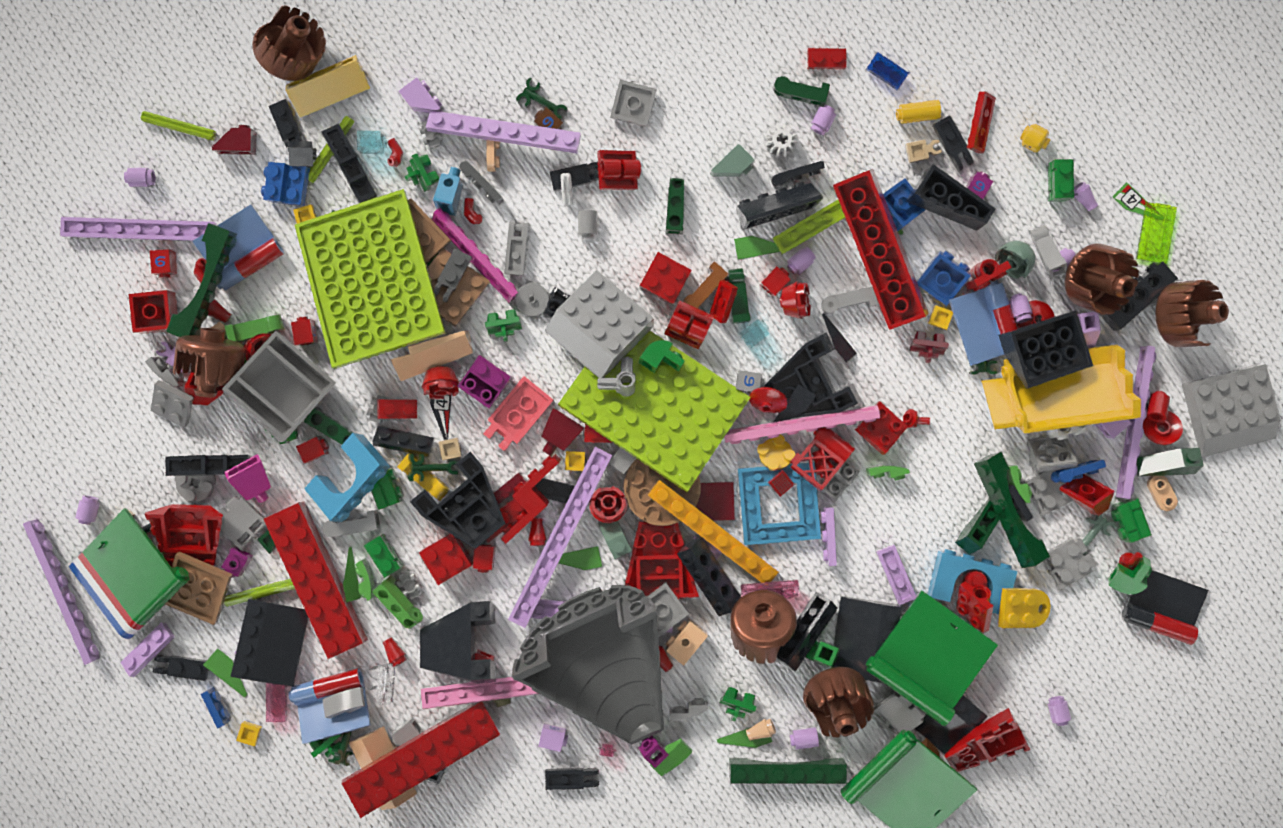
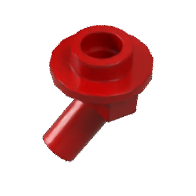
[903,409,930,428]
[1119,552,1143,571]

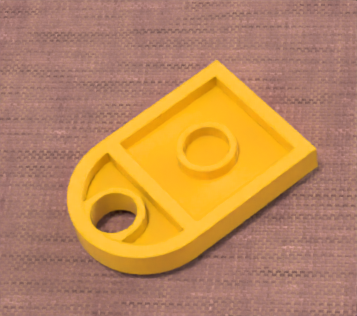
[998,588,1051,628]

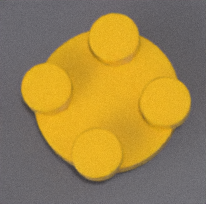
[757,434,795,471]

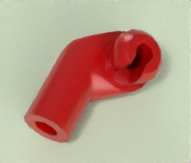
[387,138,404,167]
[463,198,483,225]
[194,258,206,283]

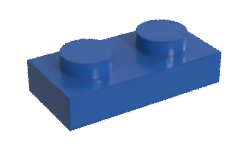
[200,687,230,729]

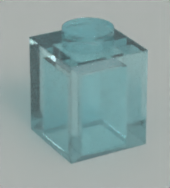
[357,131,387,154]
[738,319,770,349]

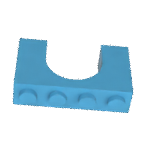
[304,433,390,522]
[928,549,1018,614]

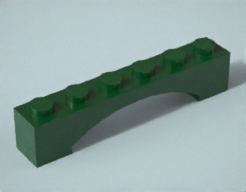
[166,223,237,337]
[974,451,1050,568]
[729,758,847,784]

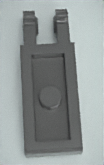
[459,161,504,205]
[434,248,472,303]

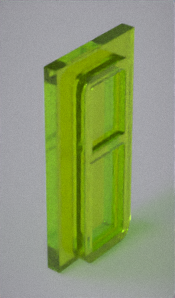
[1136,202,1177,264]

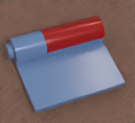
[949,280,1018,366]
[288,668,371,744]

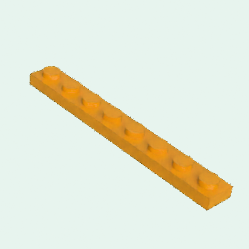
[648,480,779,587]

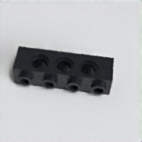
[1099,261,1178,331]
[677,537,741,617]
[777,591,838,672]

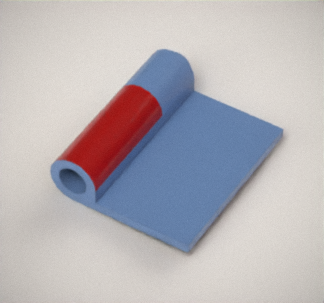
[192,204,285,291]

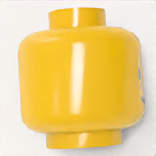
[1020,124,1051,153]

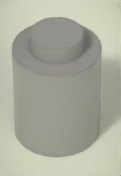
[578,210,597,239]

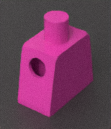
[225,454,271,503]

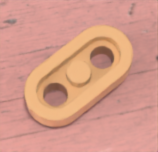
[487,140,500,172]
[1147,476,1178,511]

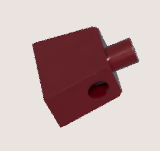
[541,408,585,456]

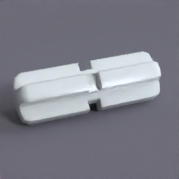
[561,173,573,206]

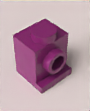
[221,546,253,578]
[638,735,669,768]

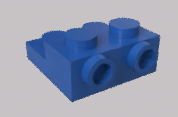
[261,162,310,206]
[883,178,925,232]
[917,250,971,306]

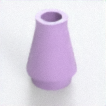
[1074,182,1098,211]

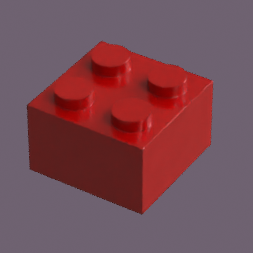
[639,252,692,306]
[128,290,178,334]
[418,534,473,585]

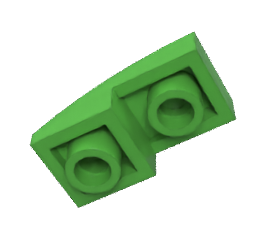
[865,465,910,481]
[1007,465,1032,503]
[355,558,375,601]
[650,739,692,776]

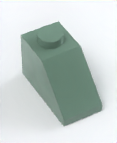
[710,144,755,177]
[598,521,632,559]

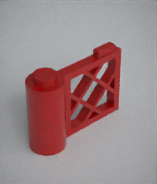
[790,427,856,492]

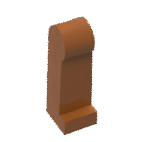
[683,261,728,308]

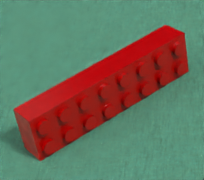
[833,169,929,330]
[263,501,368,659]
[341,702,500,819]

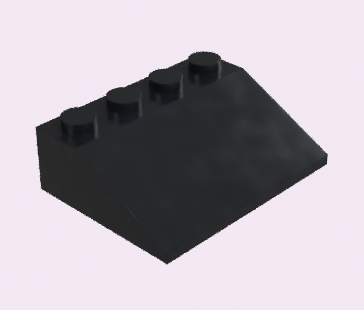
[736,182,823,230]
[998,310,1093,389]
[833,596,902,683]
[230,599,309,687]
[911,695,988,754]

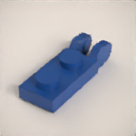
[1050,460,1106,483]

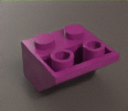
[457,355,513,409]

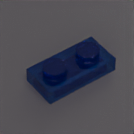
[866,52,909,90]

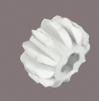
[765,124,798,157]

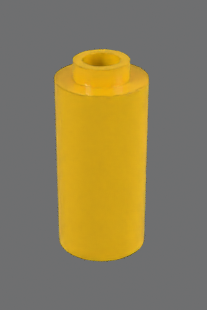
[896,100,941,124]

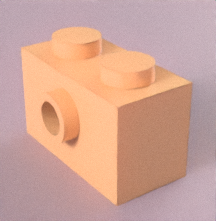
[665,618,708,666]

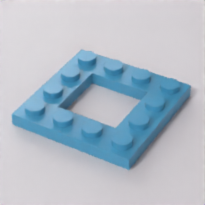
[737,462,821,545]

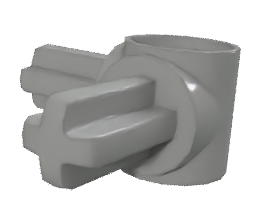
[597,357,635,396]

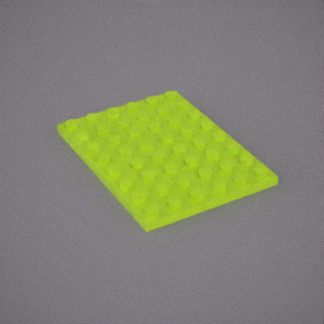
[295,189,446,369]
[558,331,751,492]

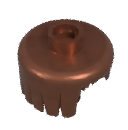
[252,5,326,81]
[1065,243,1139,315]
[1155,280,1229,347]
[173,328,246,398]
[730,590,797,664]
[803,667,875,738]

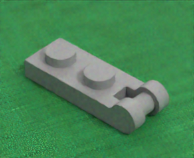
[504,221,529,276]

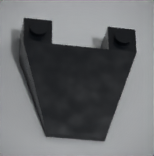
[764,332,861,418]
[410,451,505,549]
[420,601,496,684]

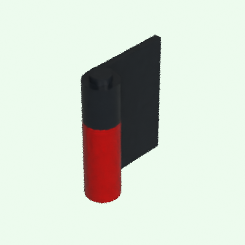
[1122,570,1209,645]

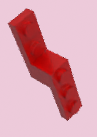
[501,454,561,544]

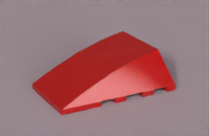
[144,504,223,568]
[625,521,699,599]
[944,708,1031,772]

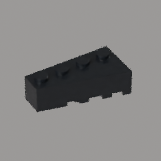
[906,164,996,231]

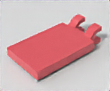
[483,376,554,451]

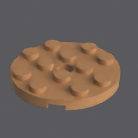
[624,459,701,526]

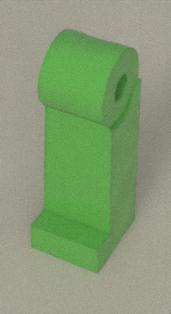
[224,315,285,343]
[372,574,423,629]

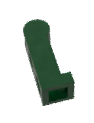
[773,76,830,107]
[665,178,684,235]
[728,268,751,324]
[303,407,354,445]

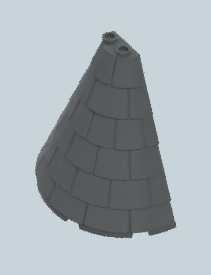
[512,585,664,745]

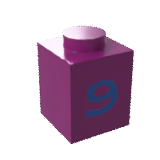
[966,172,994,199]

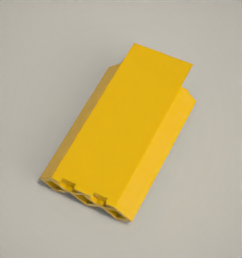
[981,344,1141,433]

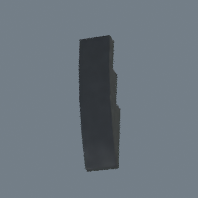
[321,123,377,203]
[165,454,250,476]

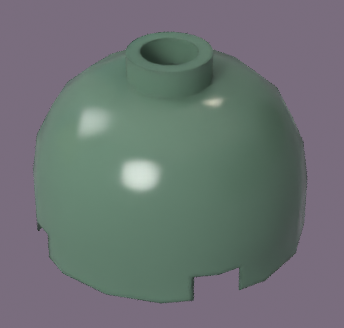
[995,240,1036,279]

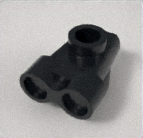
[543,287,570,319]

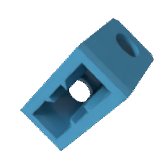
[433,167,463,216]

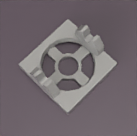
[1027,436,1078,472]

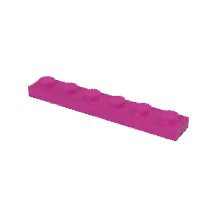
[431,208,518,303]

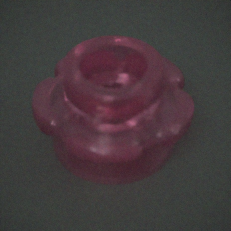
[598,744,617,757]

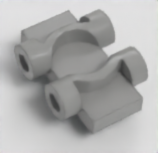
[418,120,443,149]
[366,395,389,424]
[396,571,422,600]

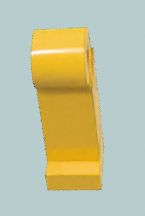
[397,453,450,501]

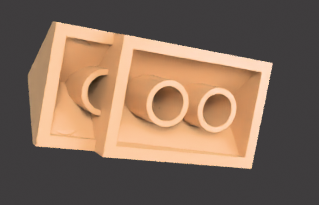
[391,331,473,381]
[349,726,417,810]

